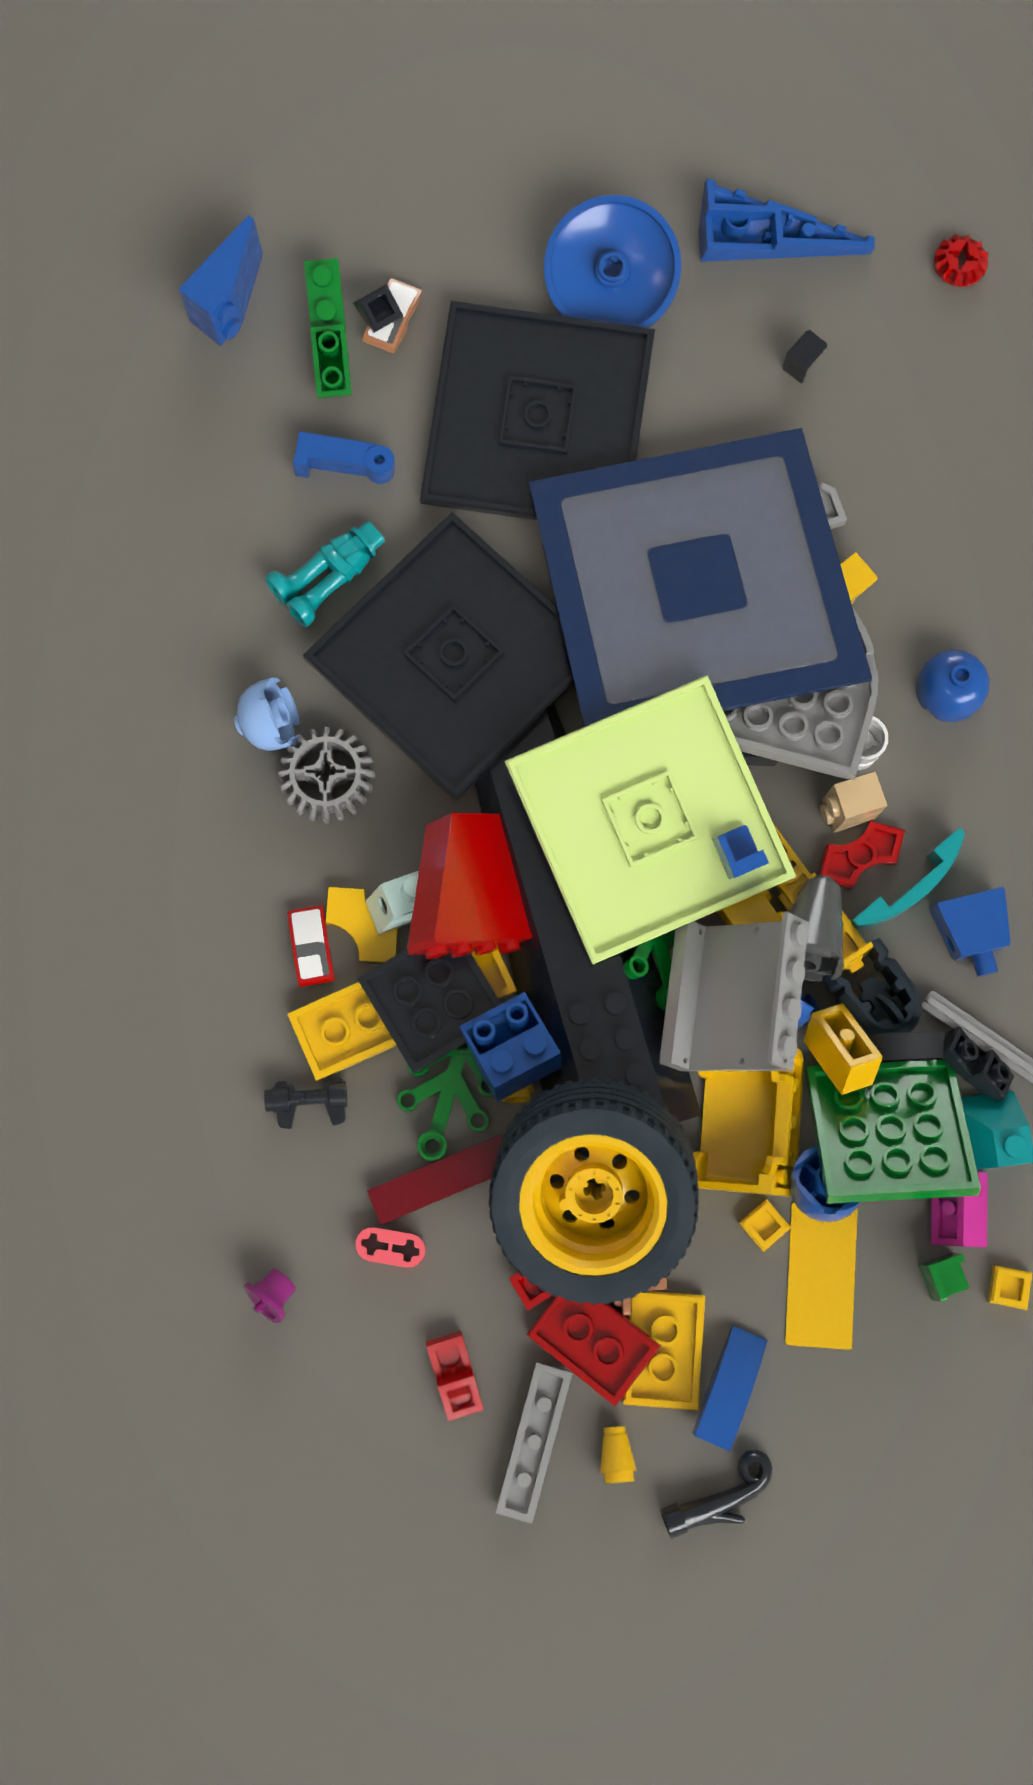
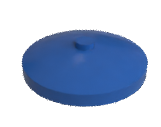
[544,195,681,328]

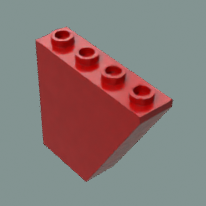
[407,813,533,959]

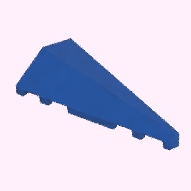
[698,179,875,262]

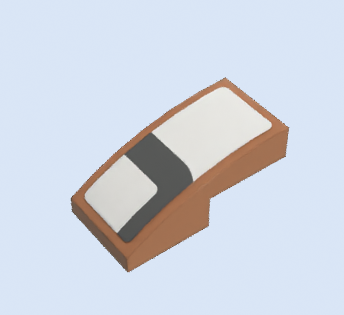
[362,278,422,354]

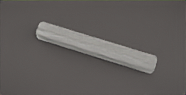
[921,991,1033,1084]

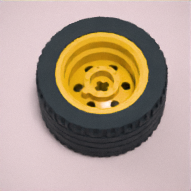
[488,1078,699,1305]

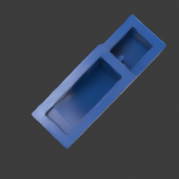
[692,1325,767,1452]

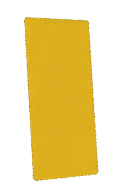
[785,1203,858,1350]

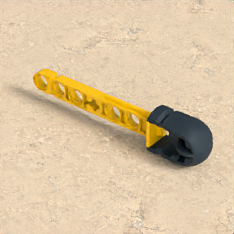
[773,823,922,1035]

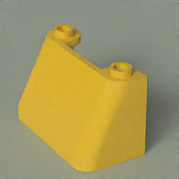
[693,1048,804,1197]

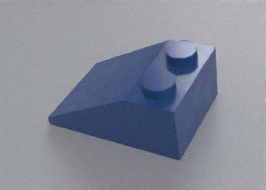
[179,215,263,346]

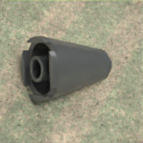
[789,875,844,981]

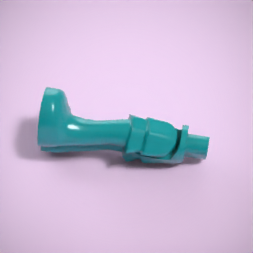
[264,521,385,628]

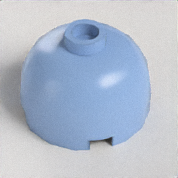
[234,678,300,751]

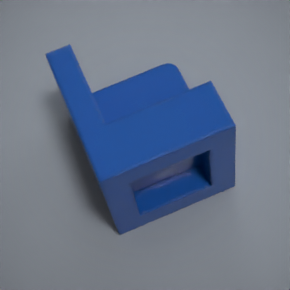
[712,825,769,880]

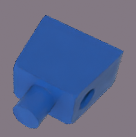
[929,887,1011,977]

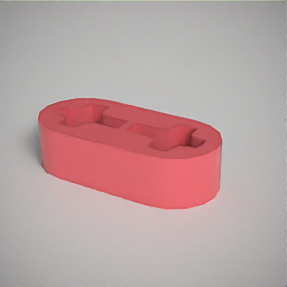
[355,1227,426,1267]

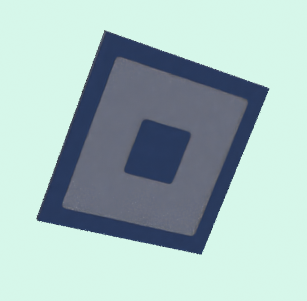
[529,428,872,727]

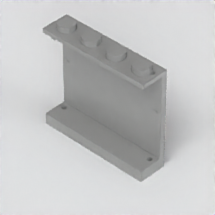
[659,912,809,1071]

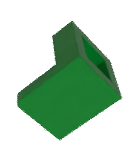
[918,1252,970,1302]

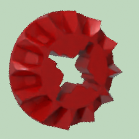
[934,233,989,287]

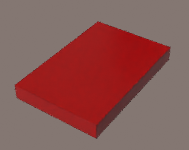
[526,1296,662,1407]

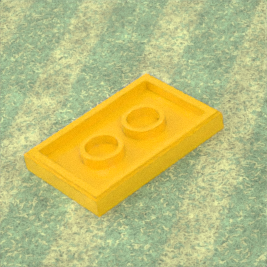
[623,1291,705,1410]

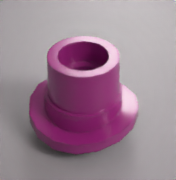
[243,1268,296,1323]

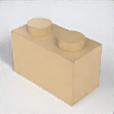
[820,772,888,833]

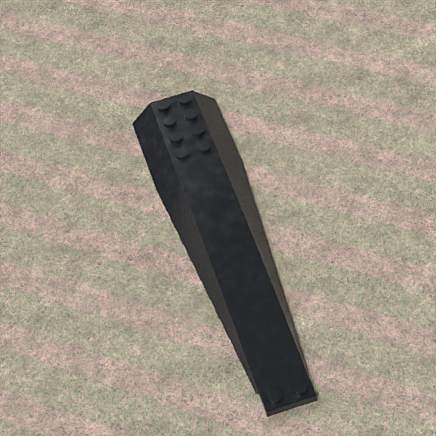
[476,705,702,1151]

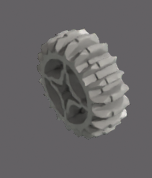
[278,727,375,823]

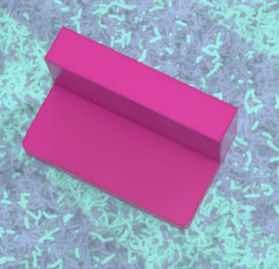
[931,1172,988,1247]

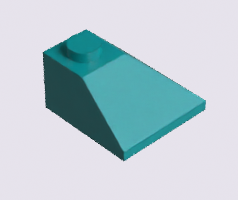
[961,1091,1033,1170]

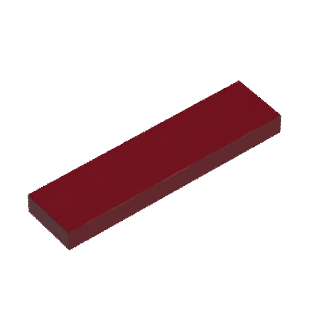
[367,1134,504,1225]

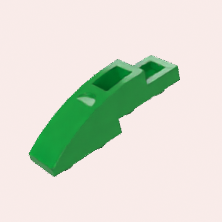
[304,258,352,399]

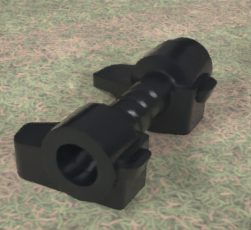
[264,1077,348,1129]

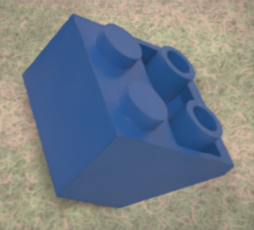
[459,992,562,1102]

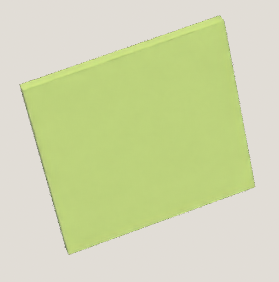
[505,675,796,965]

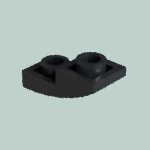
[942,1027,1014,1101]

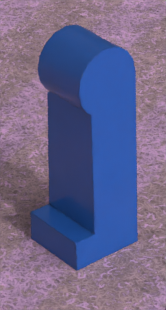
[293,431,395,484]

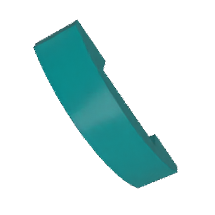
[851,827,965,930]

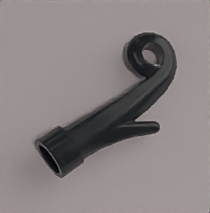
[660,1450,772,1539]

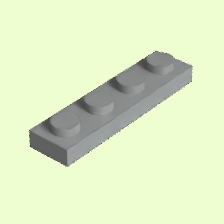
[495,1361,573,1524]

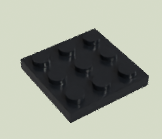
[357,949,501,1074]

